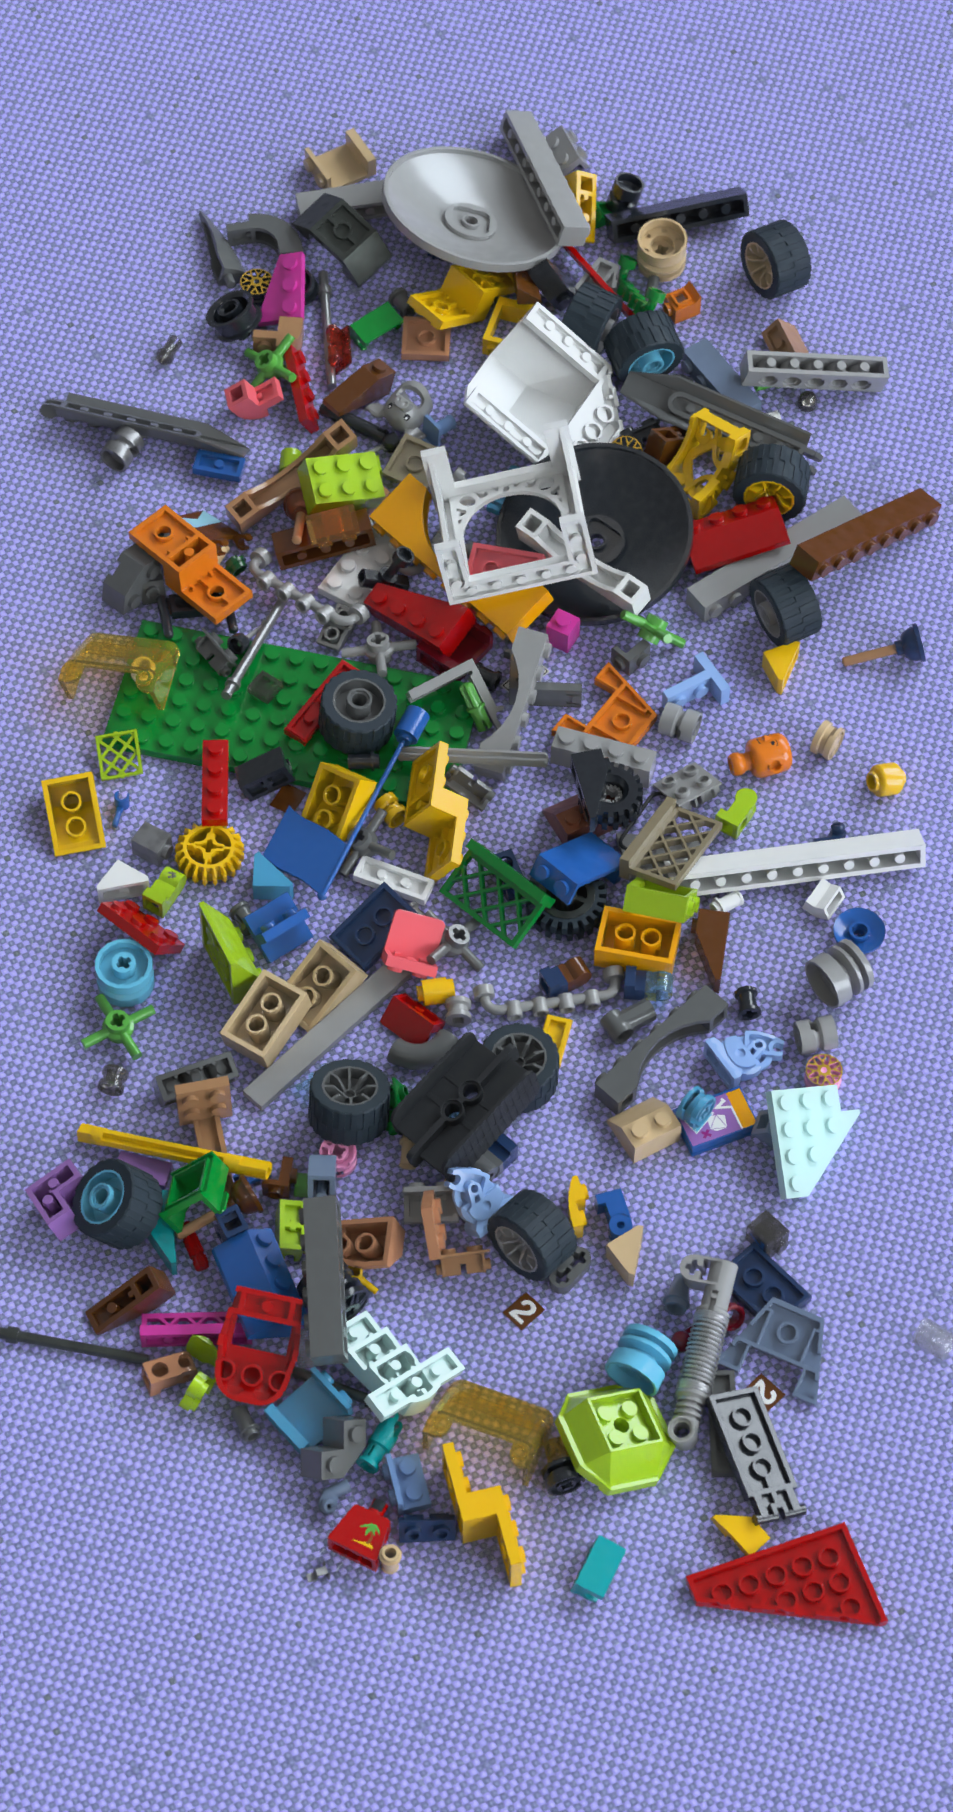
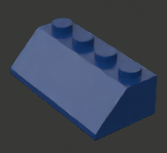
[211,1228,307,1340]

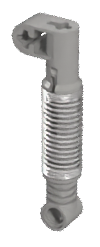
[668,1254,738,1451]

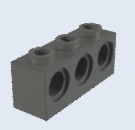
[151,1051,240,1108]

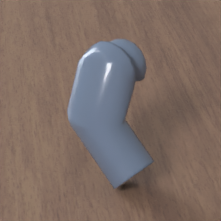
[318,1479,352,1515]

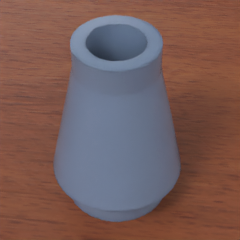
[663,1273,690,1316]

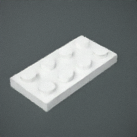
[318,520,396,607]

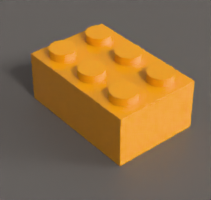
[593,905,682,980]

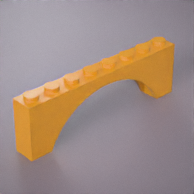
[369,473,554,643]

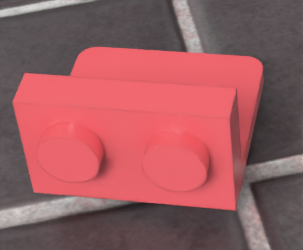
[381,909,445,979]

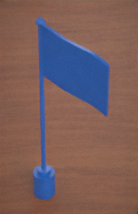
[263,705,430,901]

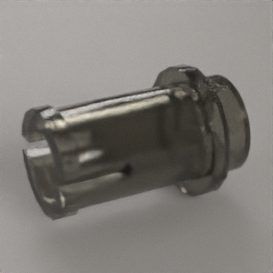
[156,335,182,365]

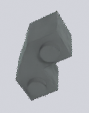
[102,543,160,615]
[300,1415,366,1480]

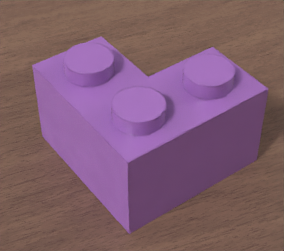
[25,1158,83,1241]

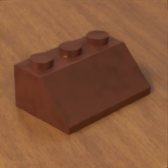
[542,794,631,844]

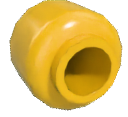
[866,762,906,797]

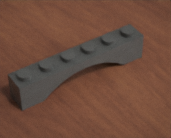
[594,985,728,1115]

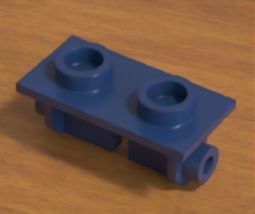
[398,1512,456,1543]

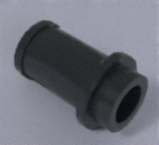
[348,751,380,772]

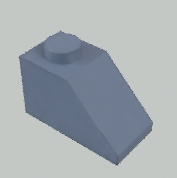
[307,1155,337,1198]

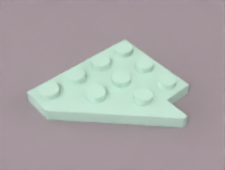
[765,1085,860,1200]

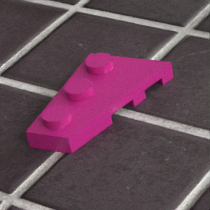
[258,251,305,327]

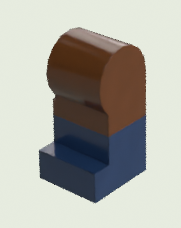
[539,956,592,998]

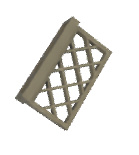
[619,796,722,891]

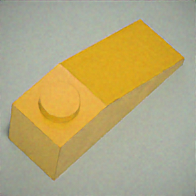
[564,170,597,244]

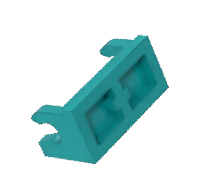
[569,1535,627,1603]

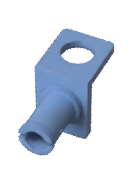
[422,414,457,447]

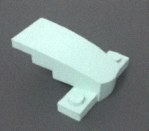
[343,1310,465,1422]

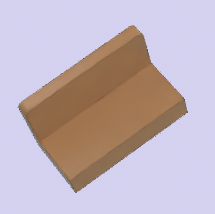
[761,318,809,353]

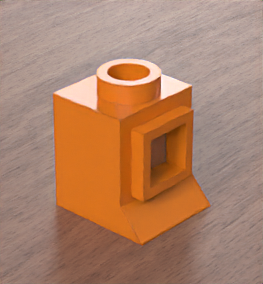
[662,281,701,324]

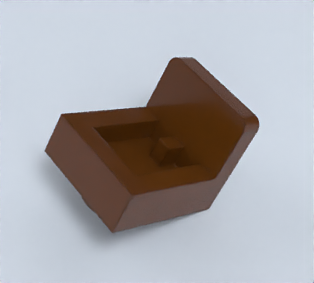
[262,1156,299,1200]

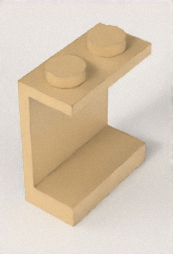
[303,128,376,189]

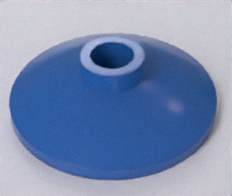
[833,908,886,954]

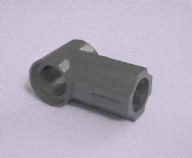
[600,998,657,1044]

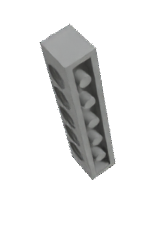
[740,350,889,392]

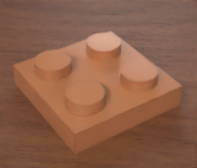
[401,316,451,361]
[421,1190,447,1261]

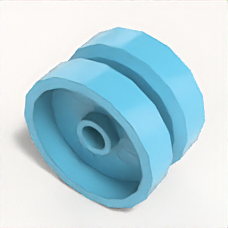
[95,939,155,1007]

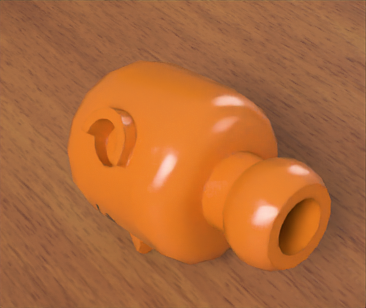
[727,733,792,778]

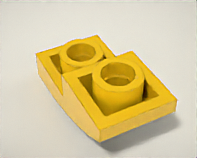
[568,1175,589,1238]

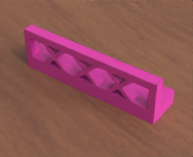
[140,1312,253,1347]

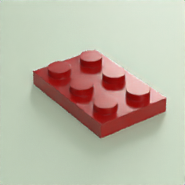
[97,900,185,955]

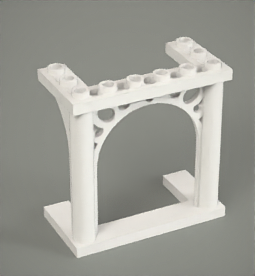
[420,419,598,605]

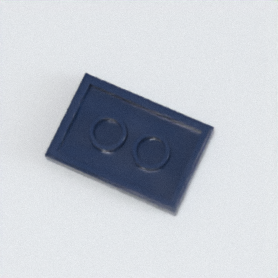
[329,882,418,973]
[731,1242,812,1317]

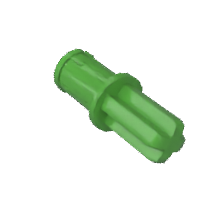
[459,682,493,732]

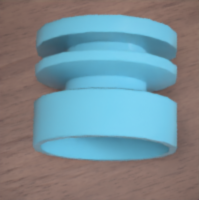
[605,1323,678,1396]

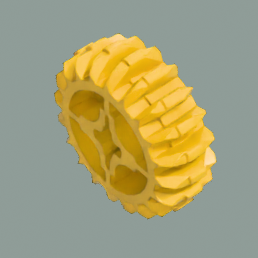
[175,823,244,886]

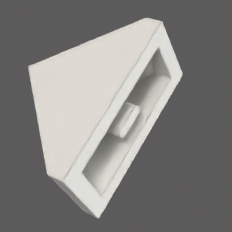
[97,860,150,904]

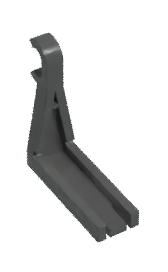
[504,638,582,708]

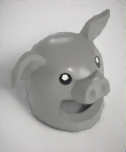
[365,380,433,440]

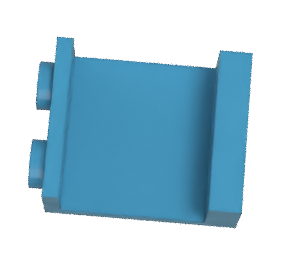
[264,1366,353,1455]

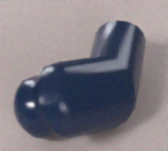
[813,822,846,842]

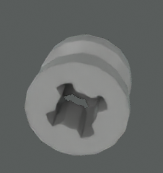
[445,995,472,1027]

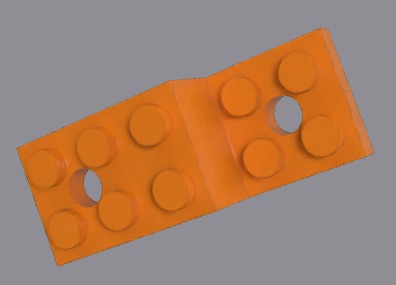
[128,505,253,625]

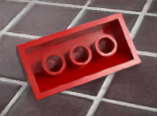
[689,495,791,574]

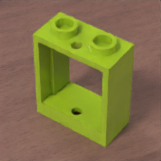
[622,877,700,923]

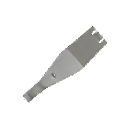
[406,658,504,730]

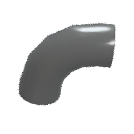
[387,1029,458,1070]

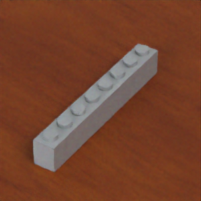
[500,110,590,246]
[686,496,862,622]

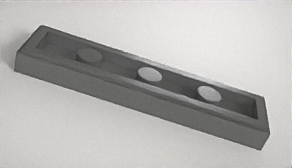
[708,1370,736,1477]

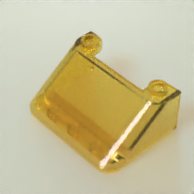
[58,633,180,710]
[422,1379,554,1487]

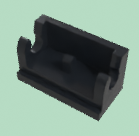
[234,746,296,802]

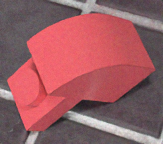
[224,377,284,420]

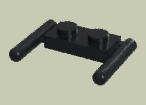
[156,592,238,639]

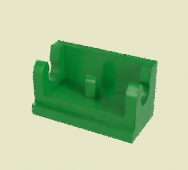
[348,301,404,351]

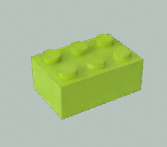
[297,451,386,515]

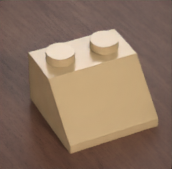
[607,1097,682,1163]

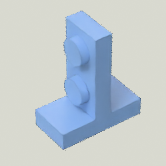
[662,652,730,708]

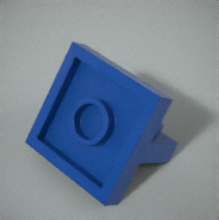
[242,892,314,964]

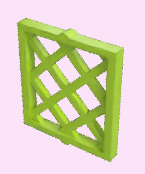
[95,729,143,781]

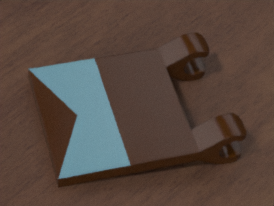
[179,510,253,556]

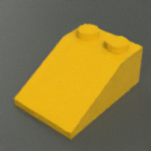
[301,762,377,842]
[41,771,106,857]

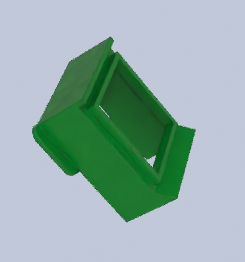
[158,1151,229,1234]

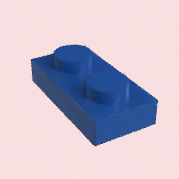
[192,449,246,483]

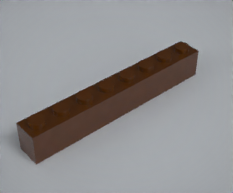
[789,488,942,582]

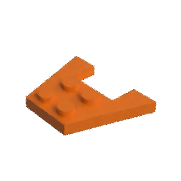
[551,662,657,746]

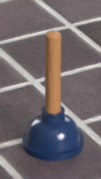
[842,623,926,667]

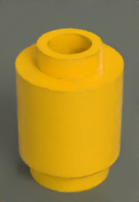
[416,977,455,1006]

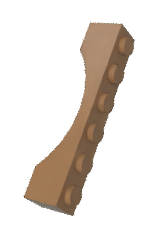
[225,418,358,533]

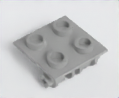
[653,762,722,810]

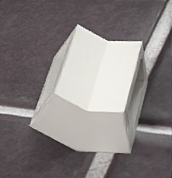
[802,878,845,920]

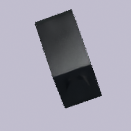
[527,258,576,312]

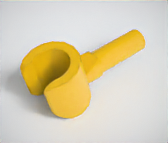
[348,1266,379,1295]

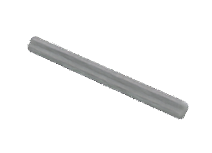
[398,746,548,767]

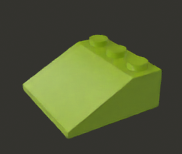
[198,901,262,1005]

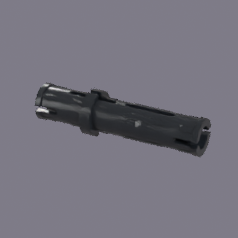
[318,404,389,445]

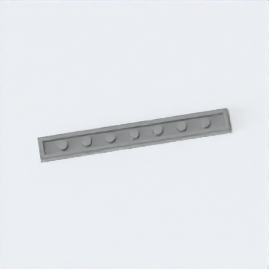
[243,964,411,1111]

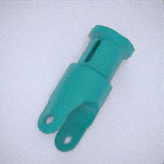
[356,1412,403,1474]

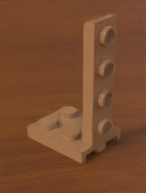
[174,1076,234,1197]

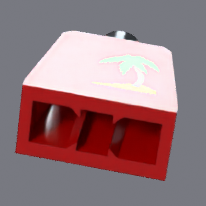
[327,1498,391,1572]

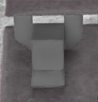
[306,1560,331,1582]

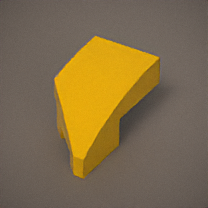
[710,1515,770,1556]

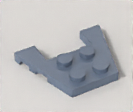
[718,1297,825,1407]

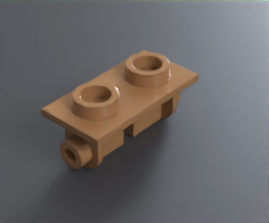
[435,1245,491,1278]

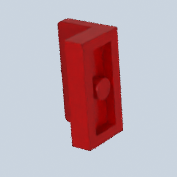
[380,993,446,1044]

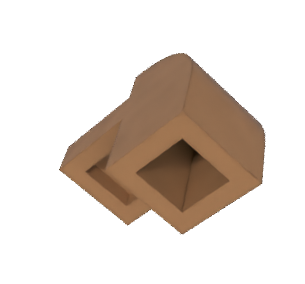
[253,316,304,361]

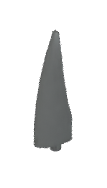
[199,211,246,289]

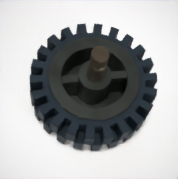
[526,877,607,941]

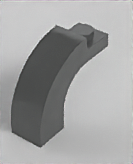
[226,213,303,258]

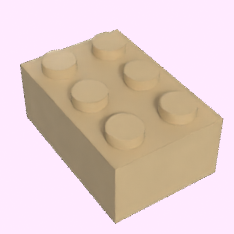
[220,969,312,1068]

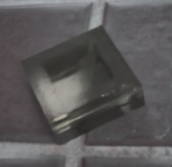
[247,670,283,704]

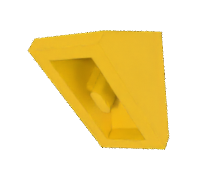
[762,641,800,695]

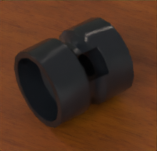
[606,172,644,213]

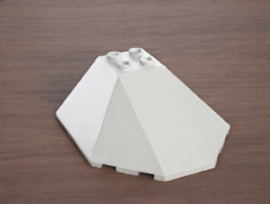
[463,302,624,464]

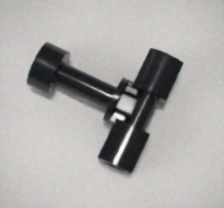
[357,546,414,591]

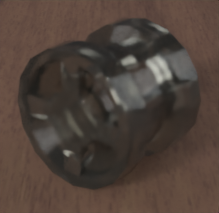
[98,1064,129,1096]

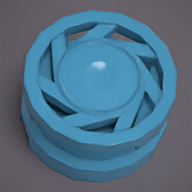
[676,1086,716,1129]

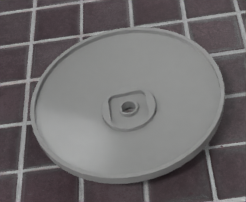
[382,146,561,273]

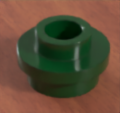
[224,555,248,577]

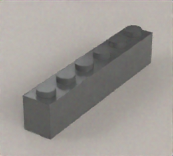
[299,1195,349,1366]

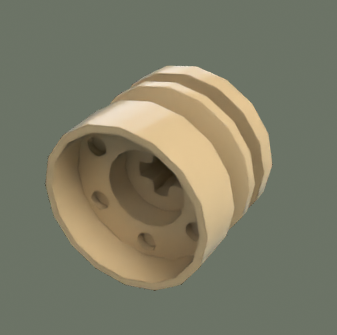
[637,218,687,282]

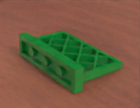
[439,838,556,949]

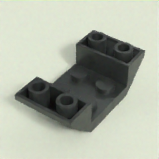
[292,193,392,288]

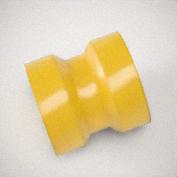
[374,792,406,828]

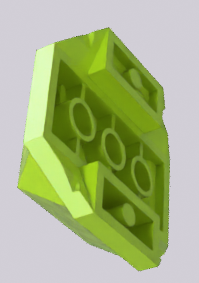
[554,1384,676,1496]

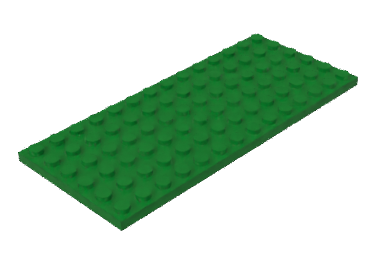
[102,620,474,807]

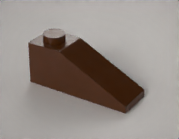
[322,358,396,417]
[643,426,701,466]
[691,908,730,993]
[85,1265,176,1336]

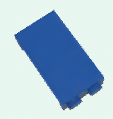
[529,832,621,905]

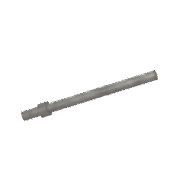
[318,270,336,390]

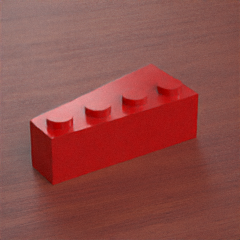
[363,583,477,657]

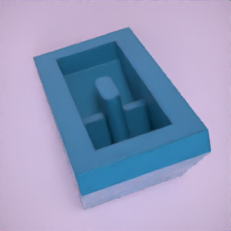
[252,851,294,900]

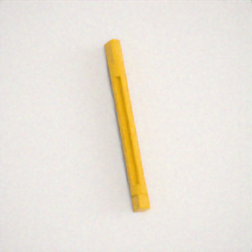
[77,1123,272,1180]

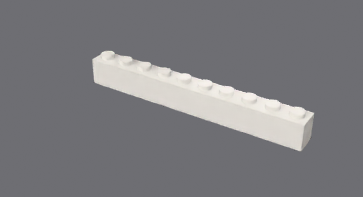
[664,829,926,896]

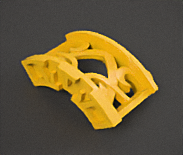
[667,408,751,520]

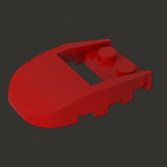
[215,1285,303,1406]

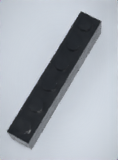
[604,187,750,244]

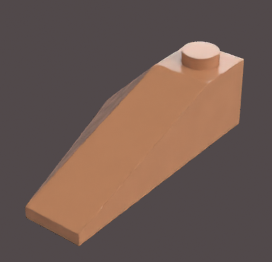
[303,1216,405,1270]

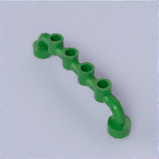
[617,254,667,314]

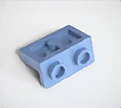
[381,1453,432,1516]

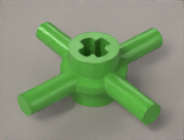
[244,333,296,387]
[620,609,686,648]
[81,994,156,1060]

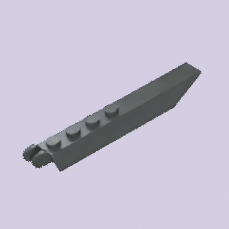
[620,371,823,475]
[39,392,250,458]

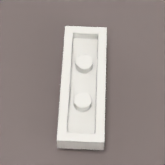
[353,856,435,906]

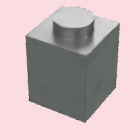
[131,821,173,867]

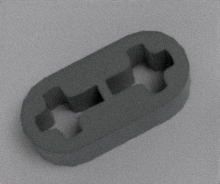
[549,1247,591,1294]

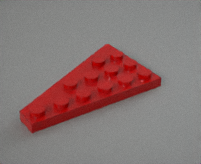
[685,1522,888,1626]

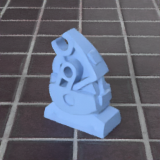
[703,1031,784,1089]
[444,1167,513,1239]

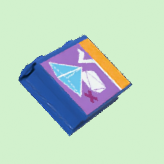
[672,1086,756,1157]

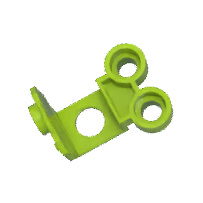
[178,1335,217,1412]

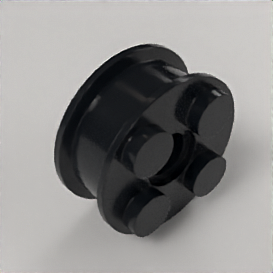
[206,290,262,342]

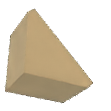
[606,1225,644,1286]

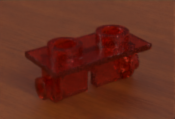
[325,324,352,375]

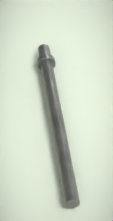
[221,599,289,700]

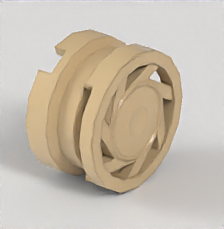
[810,720,845,761]

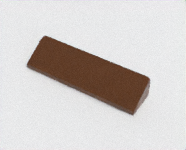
[512,269,541,305]

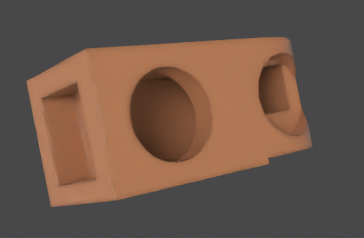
[141,1351,198,1397]

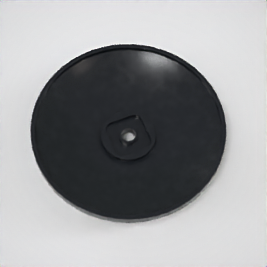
[496,443,694,626]

